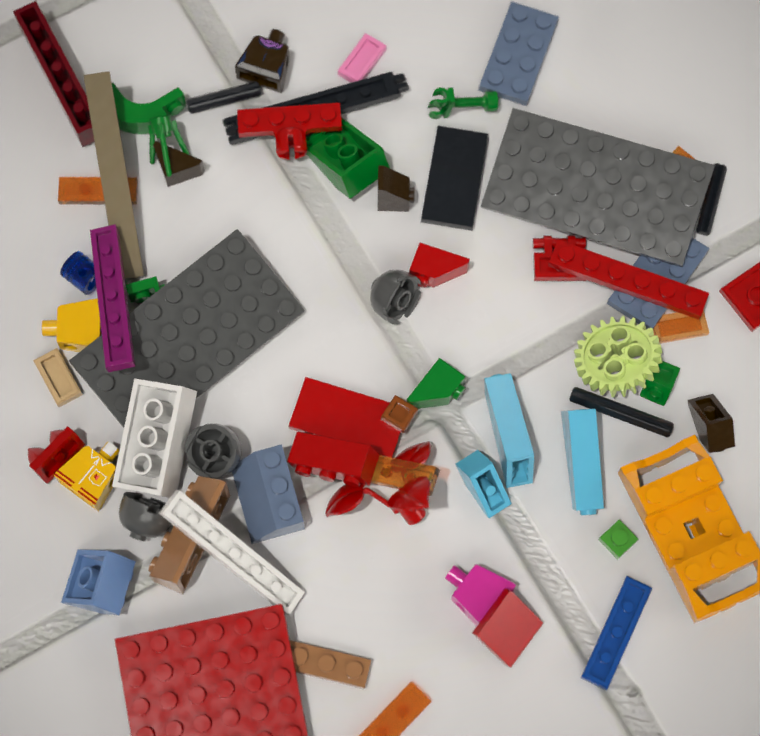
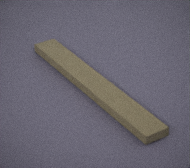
[83,71,144,280]

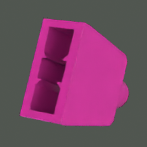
[445,564,516,626]

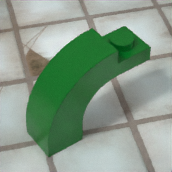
[112,82,186,134]

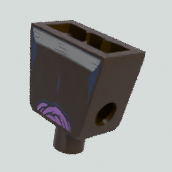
[235,29,290,93]

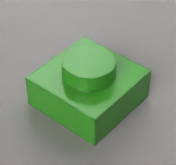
[598,520,639,560]

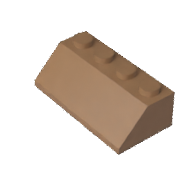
[148,476,231,595]

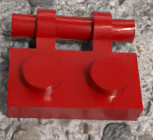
[533,235,587,281]

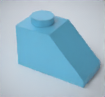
[455,450,511,518]

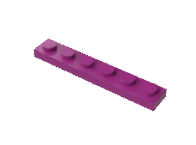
[90,224,135,373]

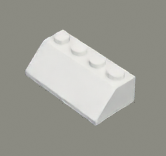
[112,378,197,498]

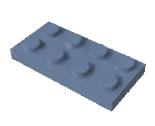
[478,1,559,106]
[607,237,709,329]

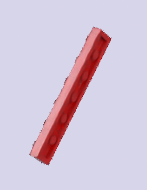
[548,240,709,320]

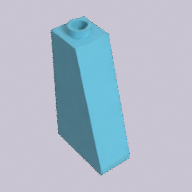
[484,373,534,488]
[561,409,604,515]

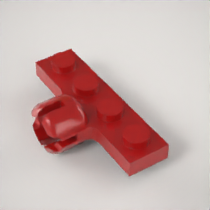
[237,103,342,160]

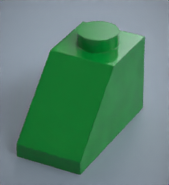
[407,358,466,409]

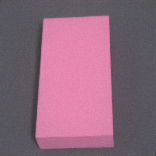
[338,33,386,83]

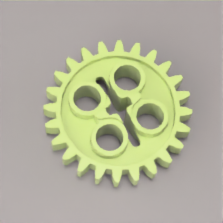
[574,316,662,397]

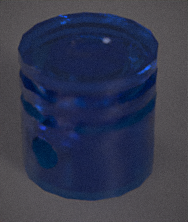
[60,251,96,295]

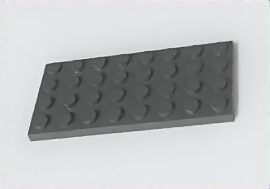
[481,108,715,267]
[69,229,305,428]

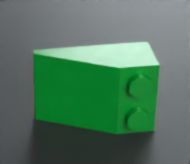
[306,117,390,199]

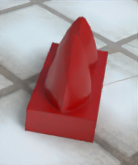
[28,426,85,484]

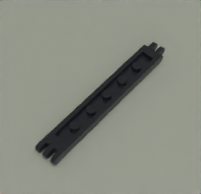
[222,72,409,145]

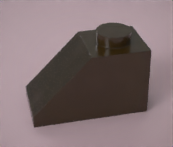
[378,166,415,212]
[688,394,735,453]

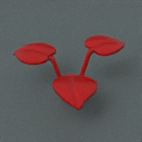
[325,441,431,525]

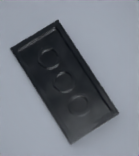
[421,126,488,231]

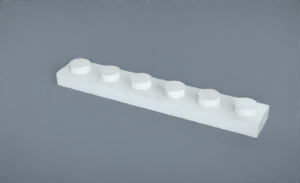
[159,490,304,615]

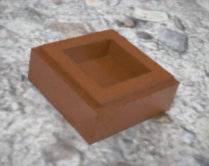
[381,395,418,433]

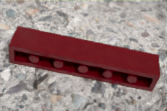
[13,1,94,147]

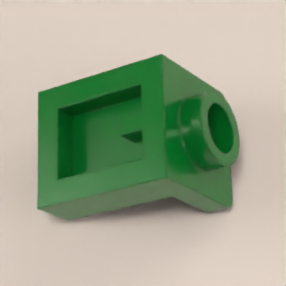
[125,276,165,303]
[640,361,680,406]

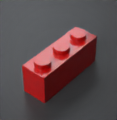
[287,432,380,487]

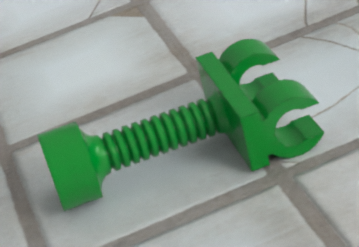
[427,87,498,119]

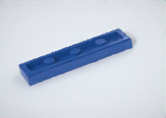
[581,576,652,690]

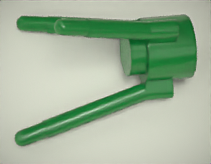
[148,115,190,177]

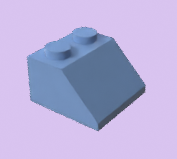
[61,549,136,615]

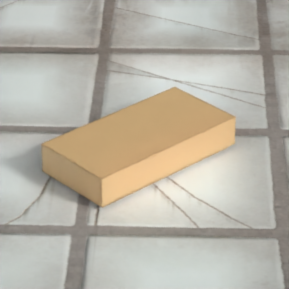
[33,348,83,407]

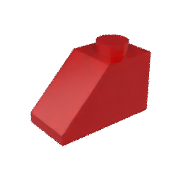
[409,242,470,288]

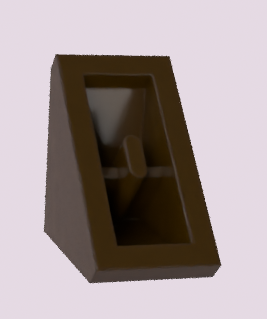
[153,141,205,187]

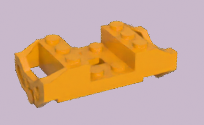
[618,435,760,623]

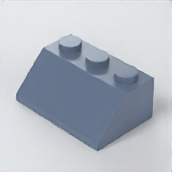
[232,444,305,544]

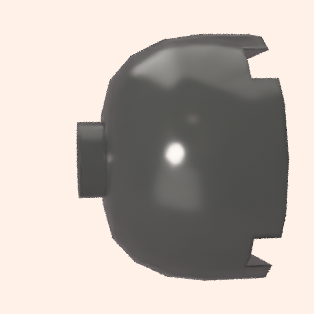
[370,270,421,324]
[185,423,241,478]
[119,492,171,541]

